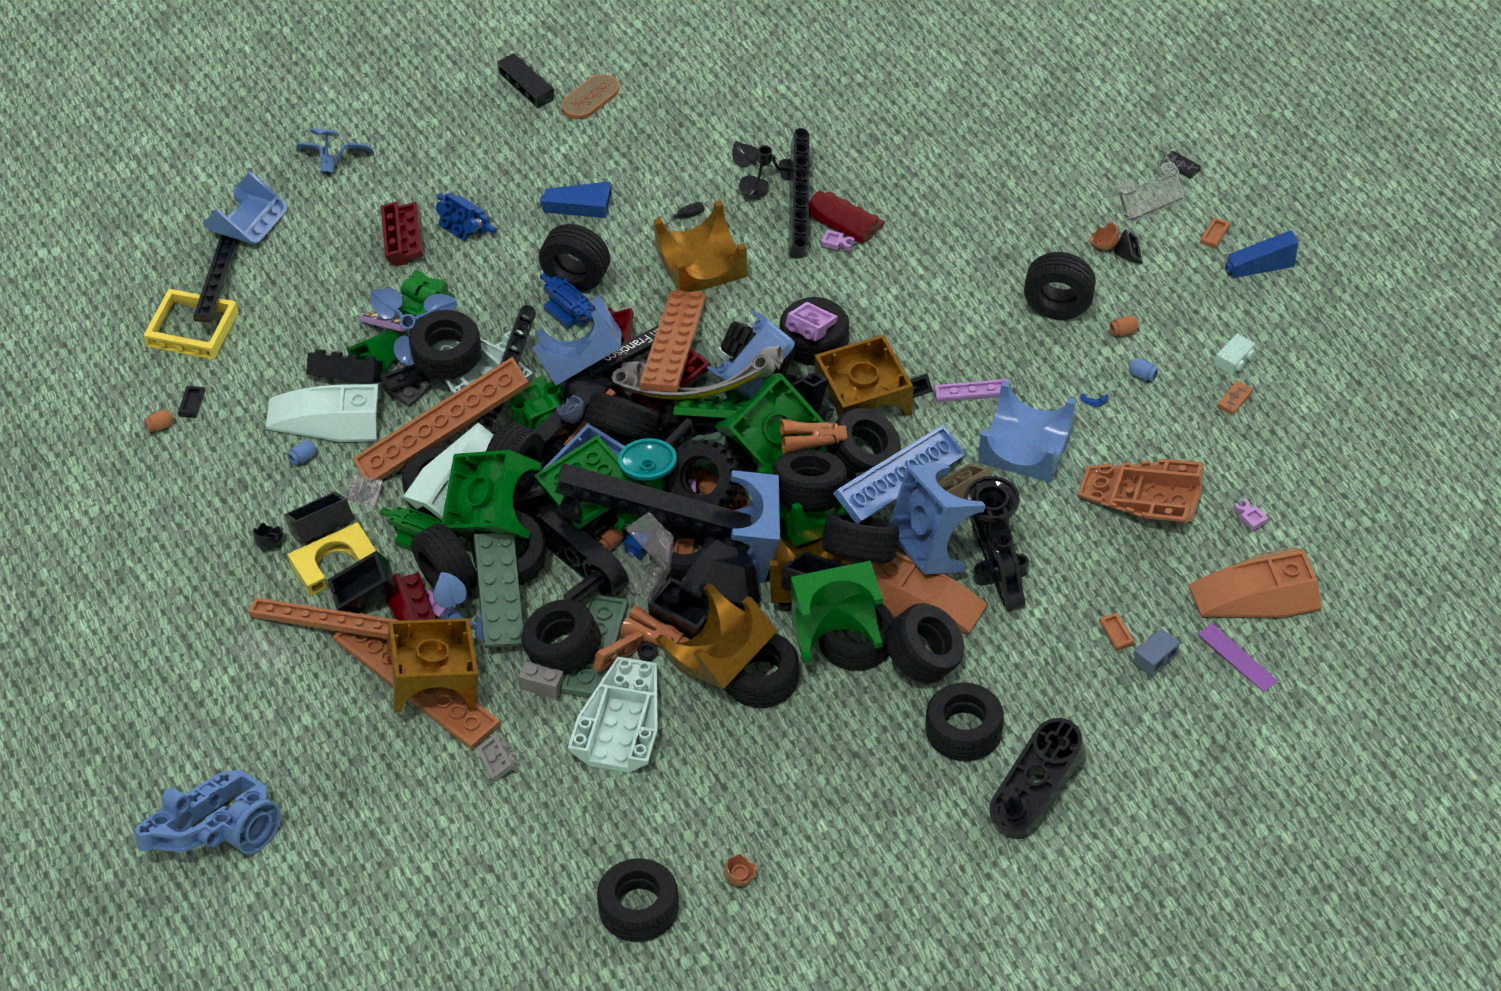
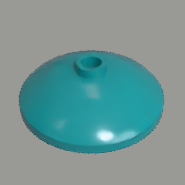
[618,438,677,481]

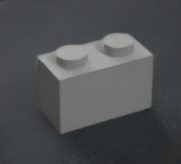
[518,661,564,700]

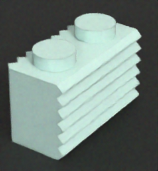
[1214,333,1256,375]

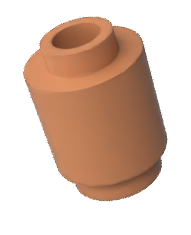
[1110,315,1138,337]
[144,409,174,433]
[597,526,625,552]

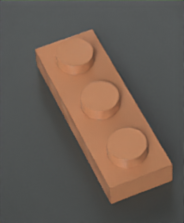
[593,631,643,672]

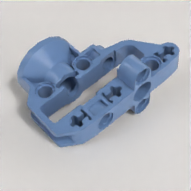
[135,770,281,854]

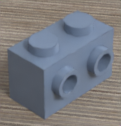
[1134,628,1180,677]

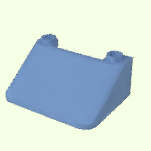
[203,172,287,244]

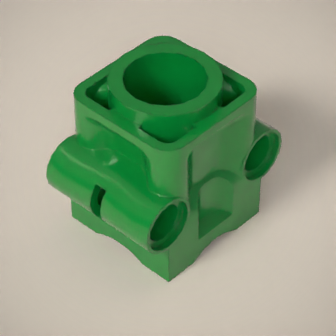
[398,270,456,322]
[510,375,563,430]

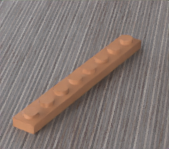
[248,598,399,639]

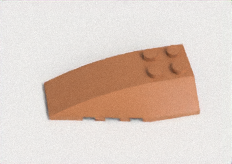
[1077,459,1204,522]

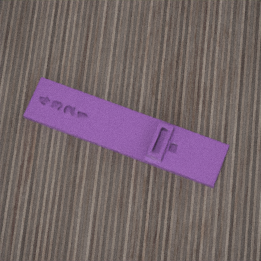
[1198,623,1278,692]

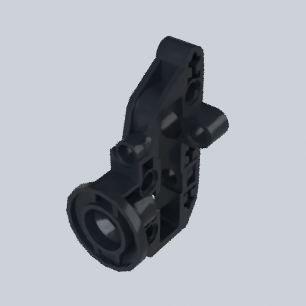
[964,476,1029,611]

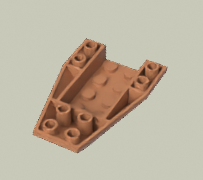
[872,547,988,634]
[1189,547,1322,618]

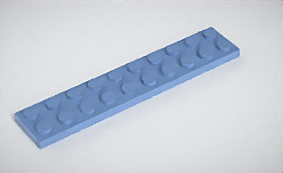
[833,424,966,524]

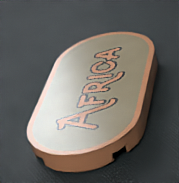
[562,74,619,119]

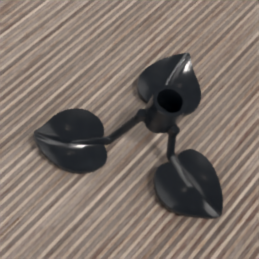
[732,141,810,198]

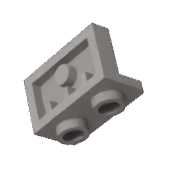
[477,734,521,781]

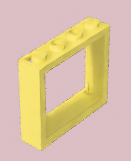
[144,289,239,360]

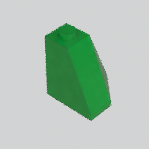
[346,329,404,374]

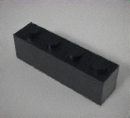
[497,53,554,109]
[306,349,383,384]

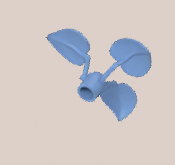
[296,128,374,174]
[370,288,457,366]
[433,572,483,642]

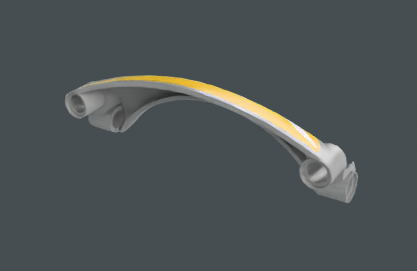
[612,346,783,400]

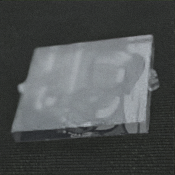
[344,473,383,510]

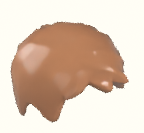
[1089,223,1119,251]
[724,854,758,886]

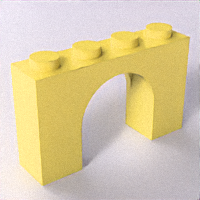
[287,522,376,596]

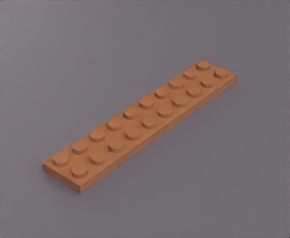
[639,290,706,392]
[353,357,531,487]
[333,613,501,750]

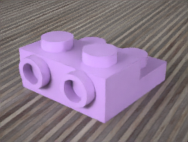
[785,302,838,341]

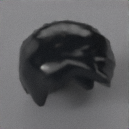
[253,523,284,550]

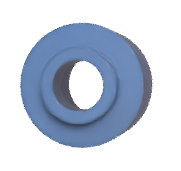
[1129,358,1158,382]
[287,439,317,466]

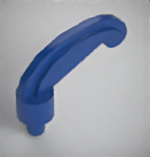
[1080,394,1109,407]

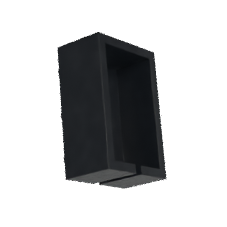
[283,491,355,543]
[328,550,398,614]
[781,551,846,592]
[648,577,709,639]

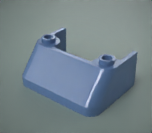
[707,310,795,399]

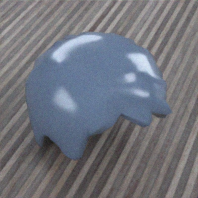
[557,395,586,424]

